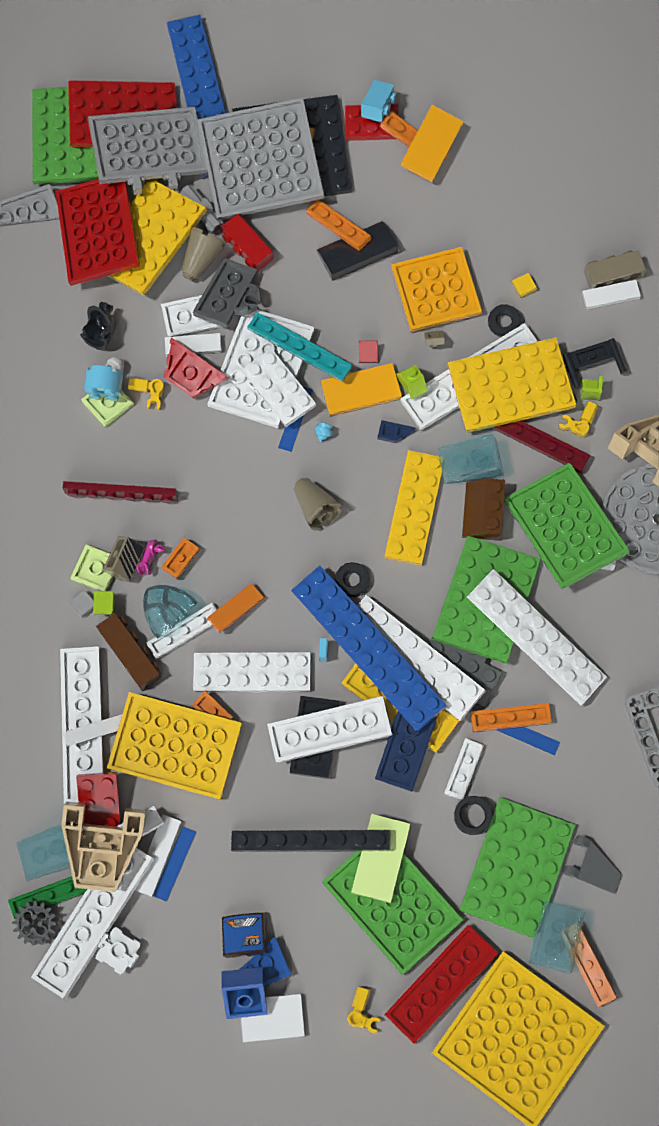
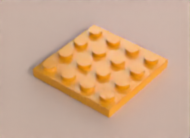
[391,247,482,332]

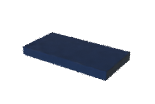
[375,711,438,792]

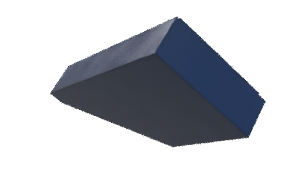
[377,420,415,443]

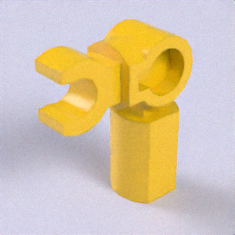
[128,377,165,410]
[559,402,599,438]
[347,987,380,1033]

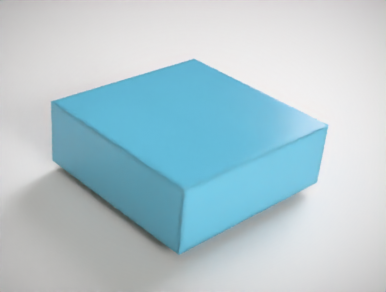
[319,638,328,662]

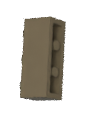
[584,250,646,289]

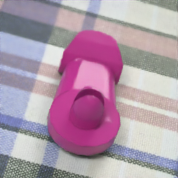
[136,540,165,575]

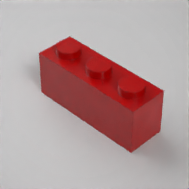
[221,214,274,272]

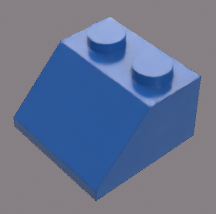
[221,967,267,1019]

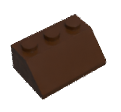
[462,478,505,541]

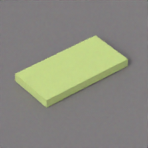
[351,814,410,903]

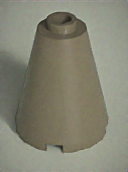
[181,227,225,281]
[294,478,342,530]

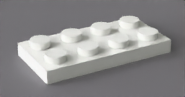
[241,348,316,427]

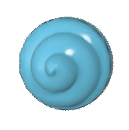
[315,422,333,442]

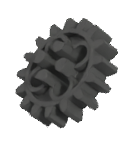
[12,900,57,945]

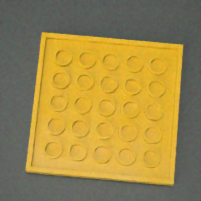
[432,952,605,1126]

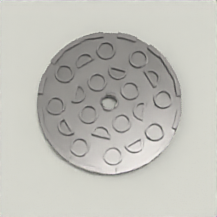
[602,464,659,575]

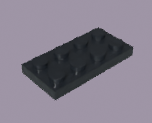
[289,696,339,779]

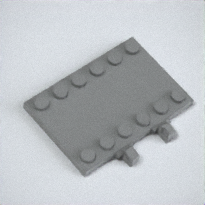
[88,107,207,195]

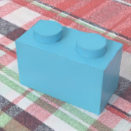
[361,80,396,122]

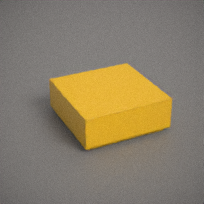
[512,273,537,298]

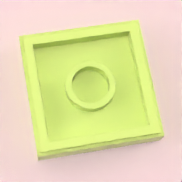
[81,390,134,428]
[70,544,113,591]

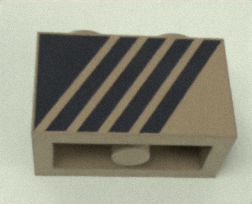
[103,536,145,581]

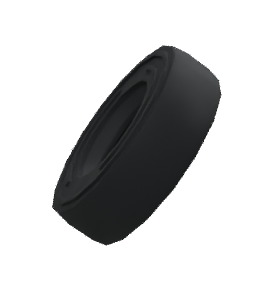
[488,304,521,337]
[335,562,369,597]

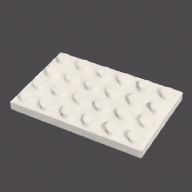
[208,310,315,428]

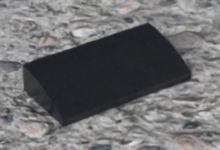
[317,221,398,281]

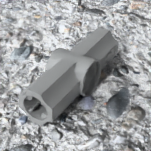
[179,185,224,234]

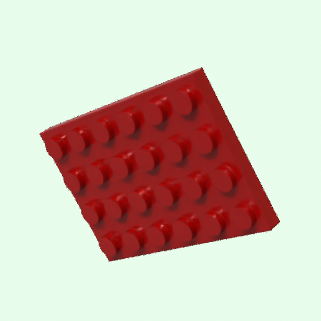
[68,80,176,148]
[55,179,140,286]

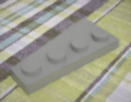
[0,184,59,225]

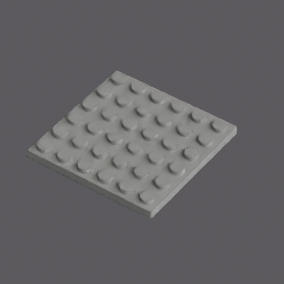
[197,97,324,220]

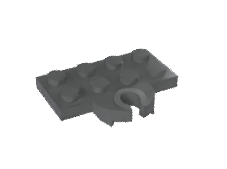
[193,258,261,328]
[428,638,502,707]

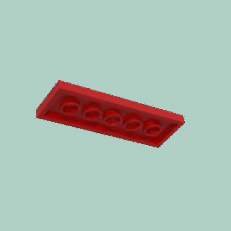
[384,925,498,1044]

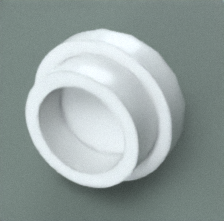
[105,357,124,373]

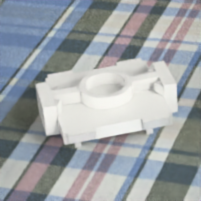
[96,927,141,975]

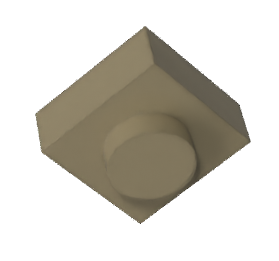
[424,331,445,347]

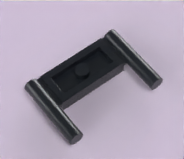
[562,338,628,389]

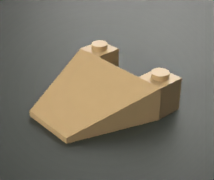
[608,415,659,487]
[61,801,146,892]

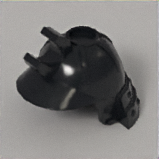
[80,302,116,349]

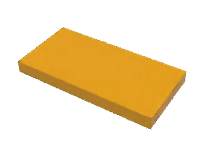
[400,105,464,182]
[320,363,402,416]

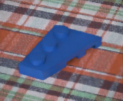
[240,937,291,986]

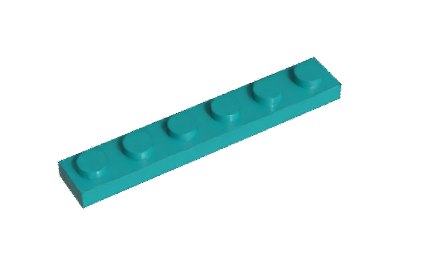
[247,312,352,383]

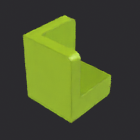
[581,375,603,401]
[93,591,116,616]

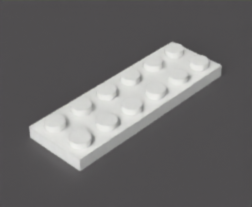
[193,652,311,692]
[267,696,392,764]

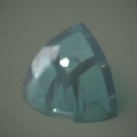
[143,585,198,639]

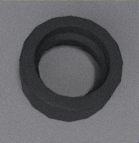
[454,796,492,835]

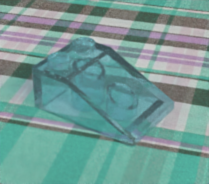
[438,434,504,484]
[16,825,70,881]
[529,902,585,974]

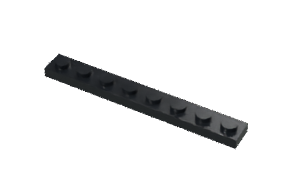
[231,830,391,852]

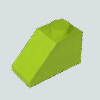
[396,365,428,399]

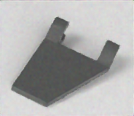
[562,835,621,894]

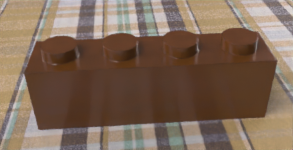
[96,613,161,691]

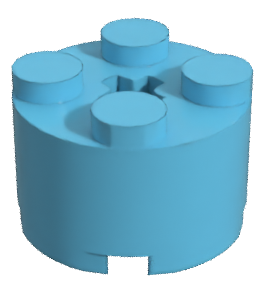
[83,365,124,401]

